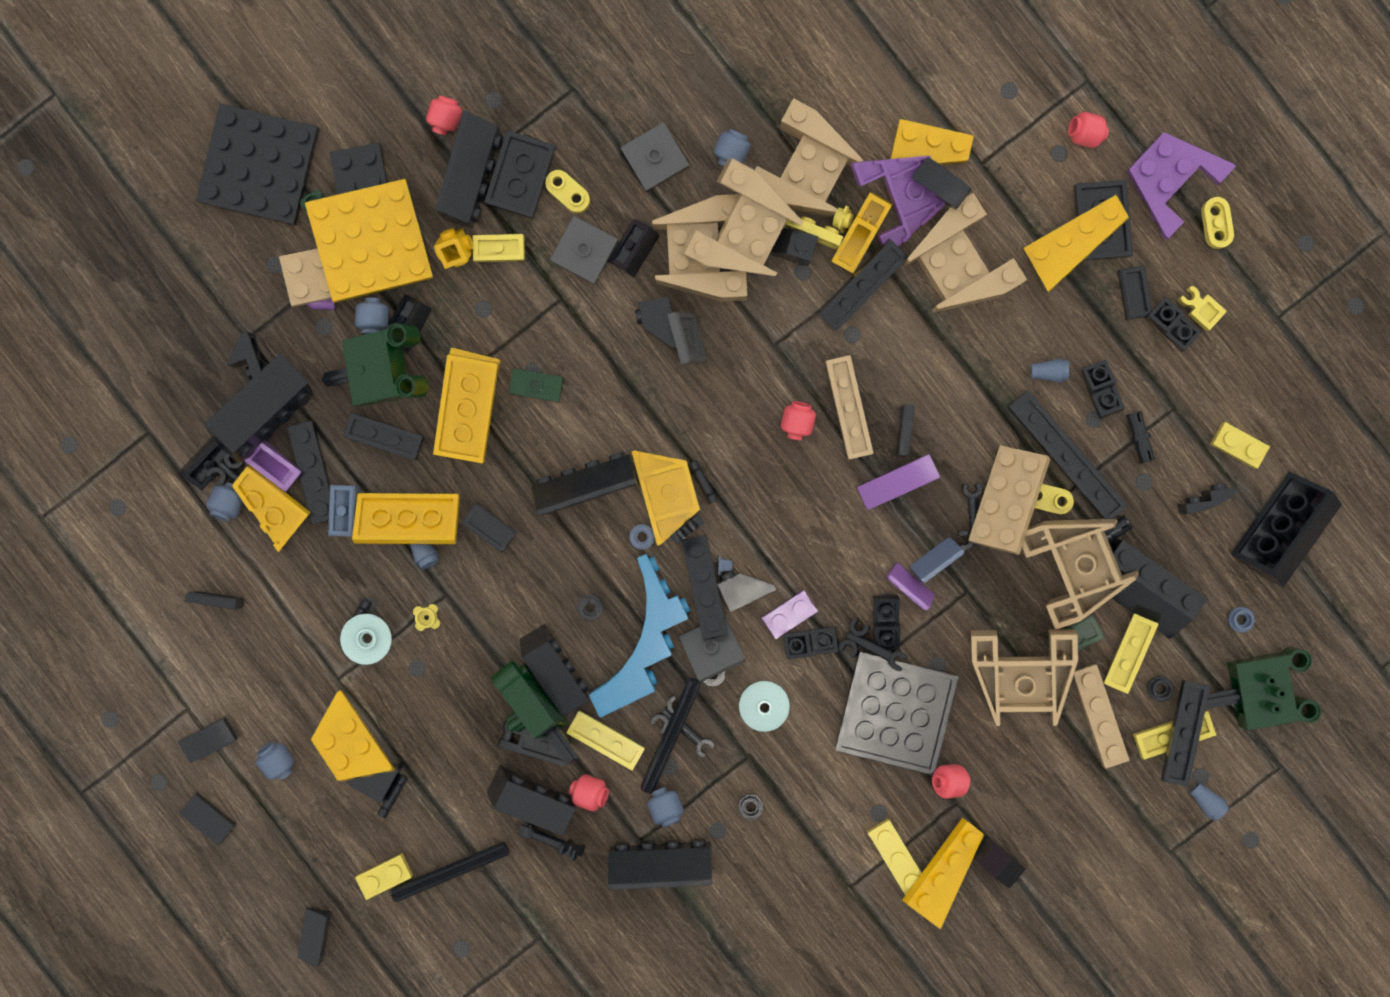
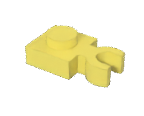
[1178,286,1227,331]

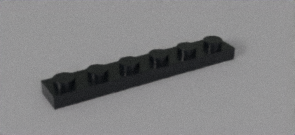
[1007,390,1128,519]

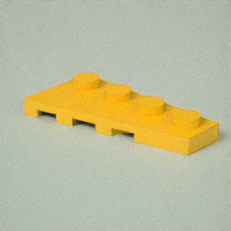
[1024,195,1129,293]
[902,818,984,929]

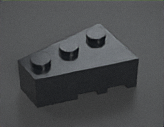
[519,624,589,717]
[487,765,576,836]

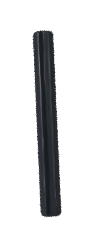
[641,678,701,794]
[390,842,510,902]

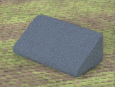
[328,485,360,537]
[910,538,964,583]

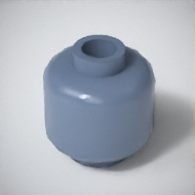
[713,129,751,166]
[355,298,389,335]
[206,482,243,522]
[256,741,295,780]
[647,787,684,828]

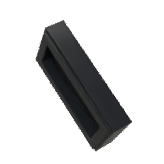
[1117,265,1153,321]
[895,404,915,457]
[461,503,517,553]
[185,591,244,609]
[179,793,236,845]

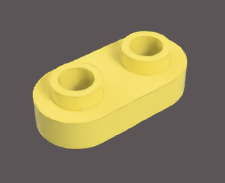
[545,170,590,214]
[1201,197,1234,249]
[1034,484,1074,514]

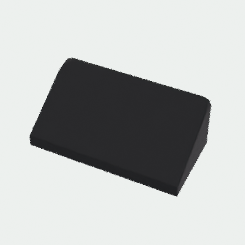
[608,219,660,277]
[387,294,431,352]
[181,437,232,491]
[297,907,332,966]

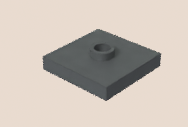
[620,122,689,193]
[550,216,618,285]
[667,312,707,364]
[679,615,746,683]

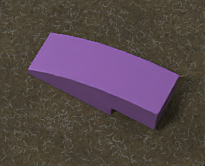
[244,441,302,492]
[857,454,940,510]

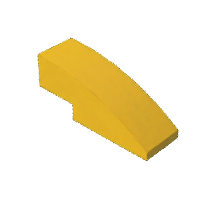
[832,192,893,273]

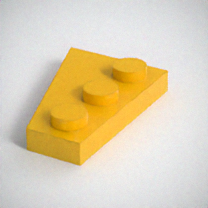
[890,119,974,165]
[232,465,311,552]

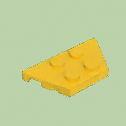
[631,451,700,546]
[311,690,395,782]

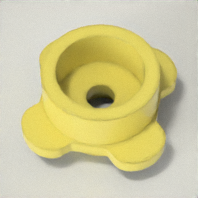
[833,206,854,234]
[413,604,440,631]

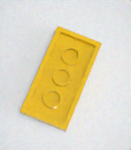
[433,354,499,463]
[352,493,460,544]

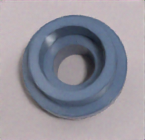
[629,524,655,550]
[1228,607,1255,632]

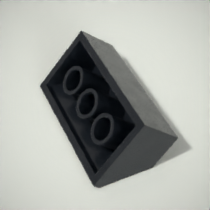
[435,111,503,228]
[204,353,313,464]
[531,452,639,516]
[1231,472,1342,588]
[1110,539,1207,639]
[608,838,712,890]

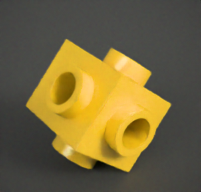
[434,228,474,269]

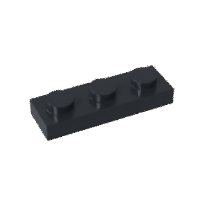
[343,413,424,461]

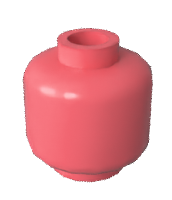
[426,95,462,136]
[1068,112,1109,148]
[781,401,816,440]
[932,764,971,799]
[569,774,609,811]

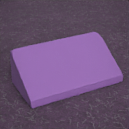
[885,563,934,610]

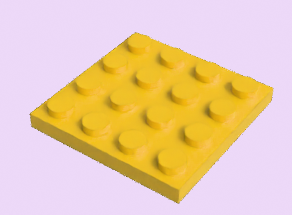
[305,179,433,303]

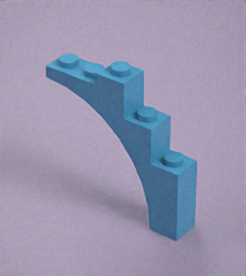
[589,553,691,717]

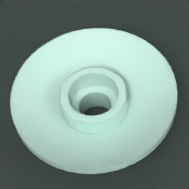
[340,614,392,665]
[739,681,789,732]

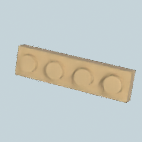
[825,355,874,460]
[1073,663,1130,769]

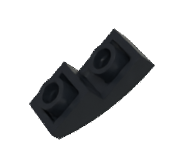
[912,156,972,210]
[1147,297,1201,352]
[1081,360,1125,419]
[1178,483,1236,514]
[873,595,900,650]
[783,626,839,659]
[178,717,238,763]

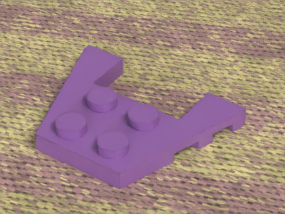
[1126,132,1236,240]
[850,155,946,246]

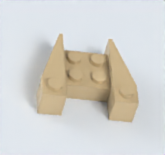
[755,98,863,218]
[681,158,803,276]
[903,193,1027,313]
[652,194,747,302]
[1022,519,1139,630]
[971,629,1078,726]

